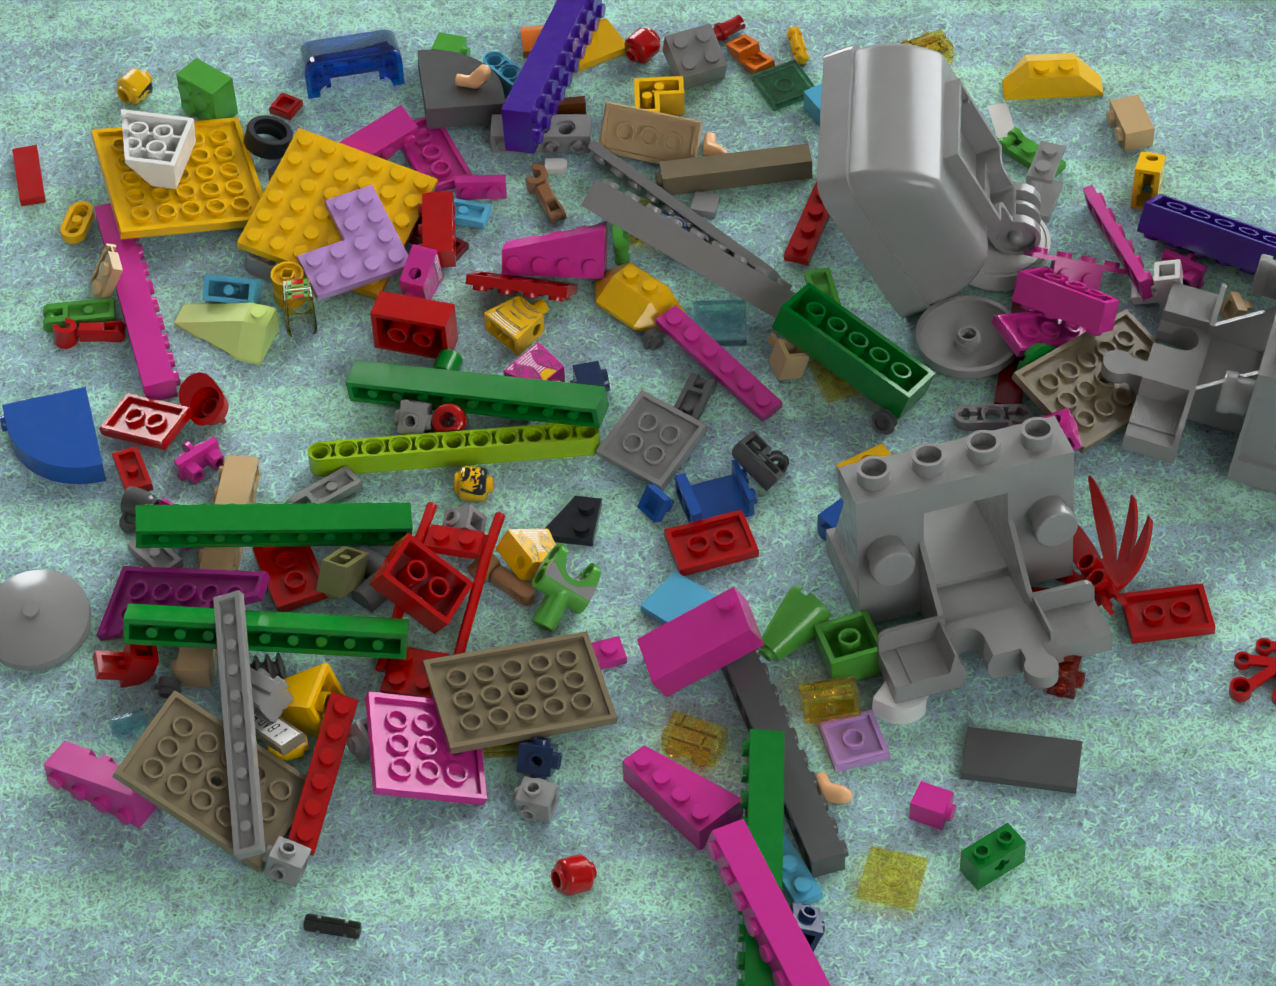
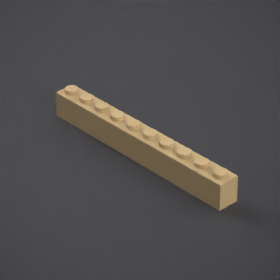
[172,455,261,688]

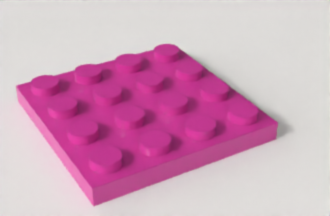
[365,691,487,805]

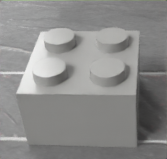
[662,23,728,90]

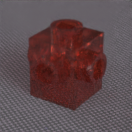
[1047,655,1086,699]

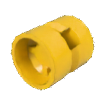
[271,261,307,309]

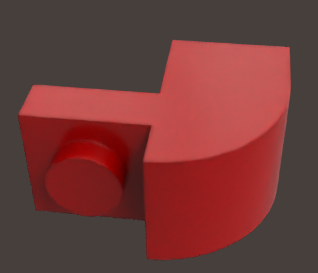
[93,644,159,688]

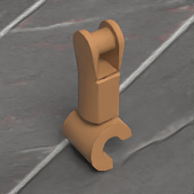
[525,164,567,225]
[467,554,535,606]

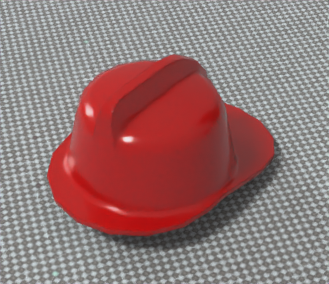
[179,372,229,426]

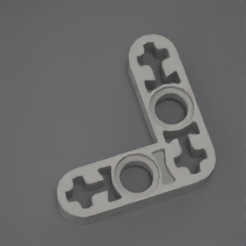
[954,404,1032,431]

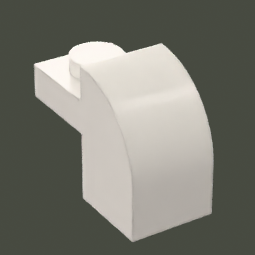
[1131,259,1183,309]
[872,680,930,724]

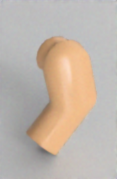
[455,64,491,89]
[703,132,728,156]
[816,772,853,804]

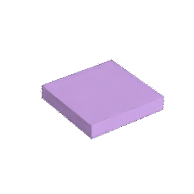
[818,709,890,773]

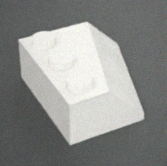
[121,109,196,189]

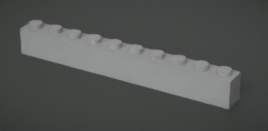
[581,178,796,318]

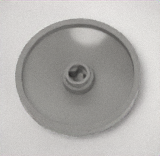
[915,295,1016,379]
[0,570,92,671]

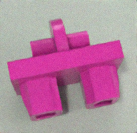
[1161,248,1207,289]
[174,436,225,484]

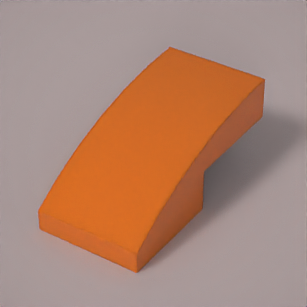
[521,25,544,59]
[726,34,776,78]

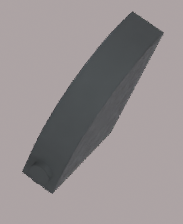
[418,50,507,129]

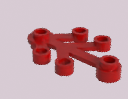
[1229,638,1276,705]

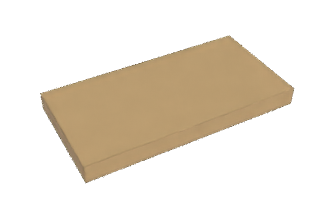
[599,102,703,164]

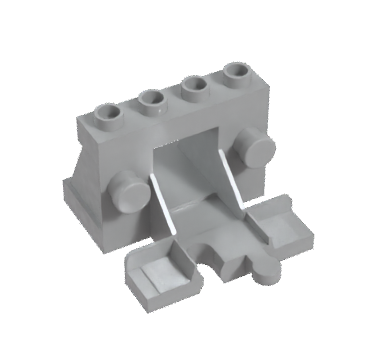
[1101,254,1276,493]
[826,416,1113,704]

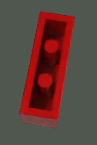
[418,191,456,268]

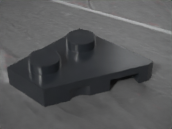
[545,496,602,546]

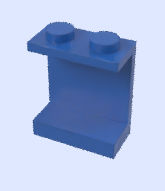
[675,460,758,523]

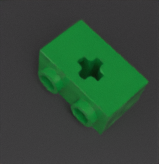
[960,823,1026,890]

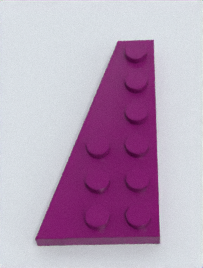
[96,566,270,641]

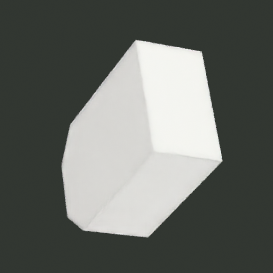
[545,158,568,174]

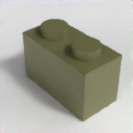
[316,546,369,599]

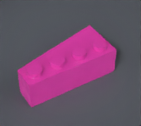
[502,221,608,279]
[1012,266,1120,336]
[44,741,157,828]
[622,745,743,851]

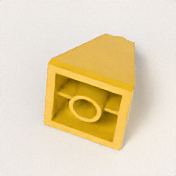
[279,663,346,739]

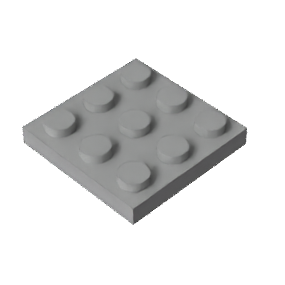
[596,390,708,491]

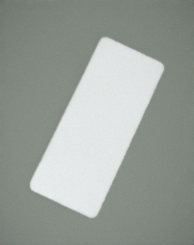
[988,103,1014,138]

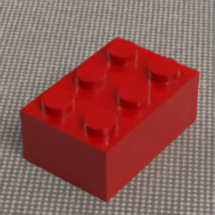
[370,291,458,359]
[369,533,474,634]

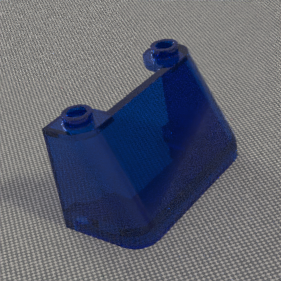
[300,30,405,99]

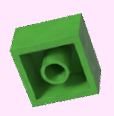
[176,58,238,120]
[814,610,881,687]

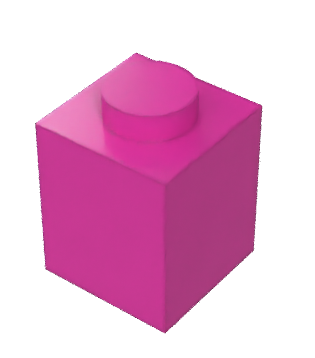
[909,781,956,830]

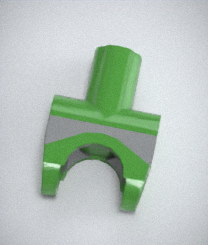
[532,543,601,633]

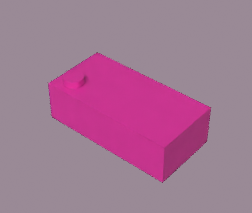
[637,586,764,697]

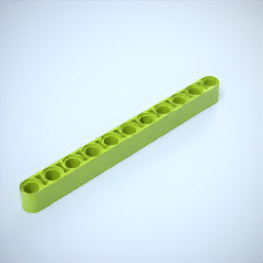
[308,423,601,477]

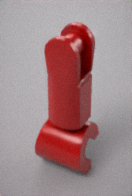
[52,318,126,349]

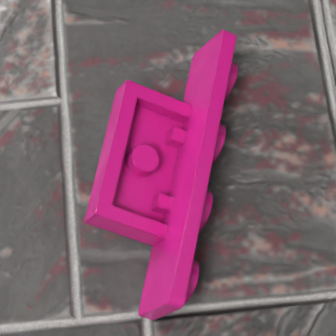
[1023,246,1127,290]

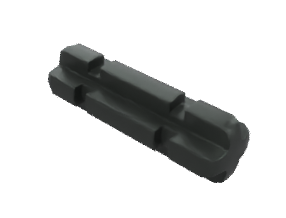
[303,913,362,939]

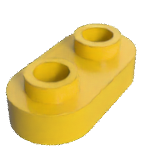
[60,201,95,244]

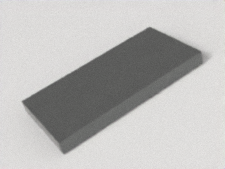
[960,727,1083,794]

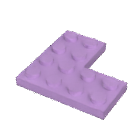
[297,185,409,302]

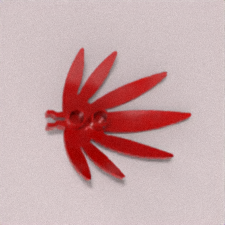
[1031,475,1153,616]

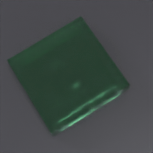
[751,59,815,111]

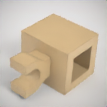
[768,333,810,380]

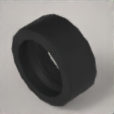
[244,115,293,160]

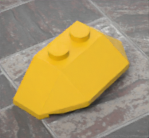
[1002,53,1103,100]
[595,262,686,332]

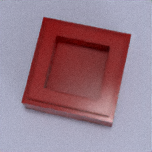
[269,92,303,120]

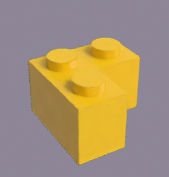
[634,76,685,115]

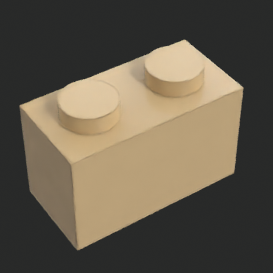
[1106,95,1155,151]

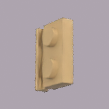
[90,243,123,299]

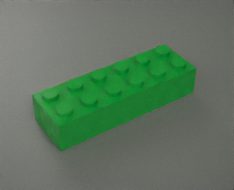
[772,283,936,419]

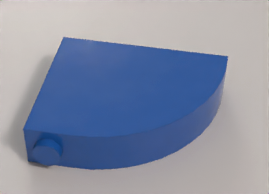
[0,387,106,484]

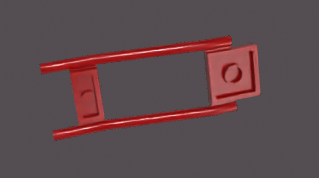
[375,502,505,699]

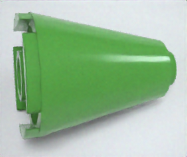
[759,585,831,662]

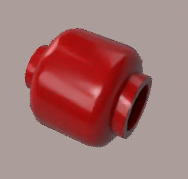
[624,28,660,64]
[432,404,468,433]
[551,854,597,896]

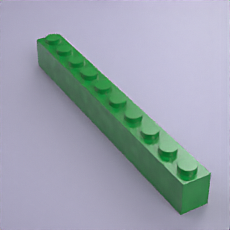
[345,360,609,428]
[135,502,413,548]
[123,604,409,659]
[736,729,785,986]

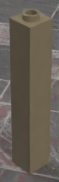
[655,144,812,195]

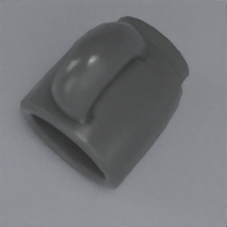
[119,486,161,532]

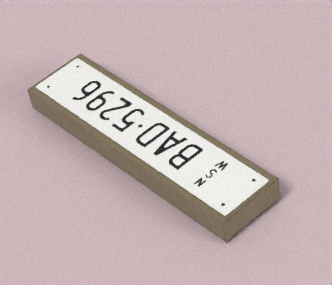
[254,714,306,756]

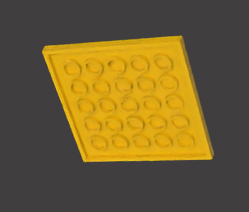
[91,117,263,239]
[237,128,438,299]

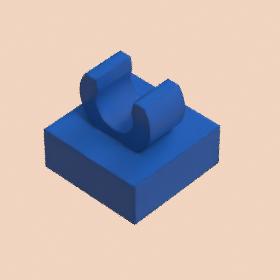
[637,484,674,523]

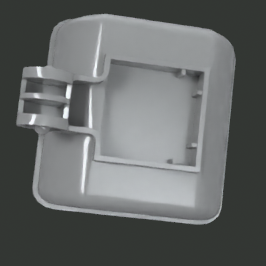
[817,43,1041,318]

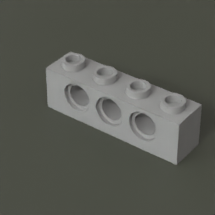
[490,114,592,154]

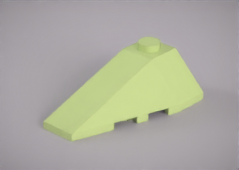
[174,303,279,365]

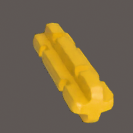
[786,26,809,65]

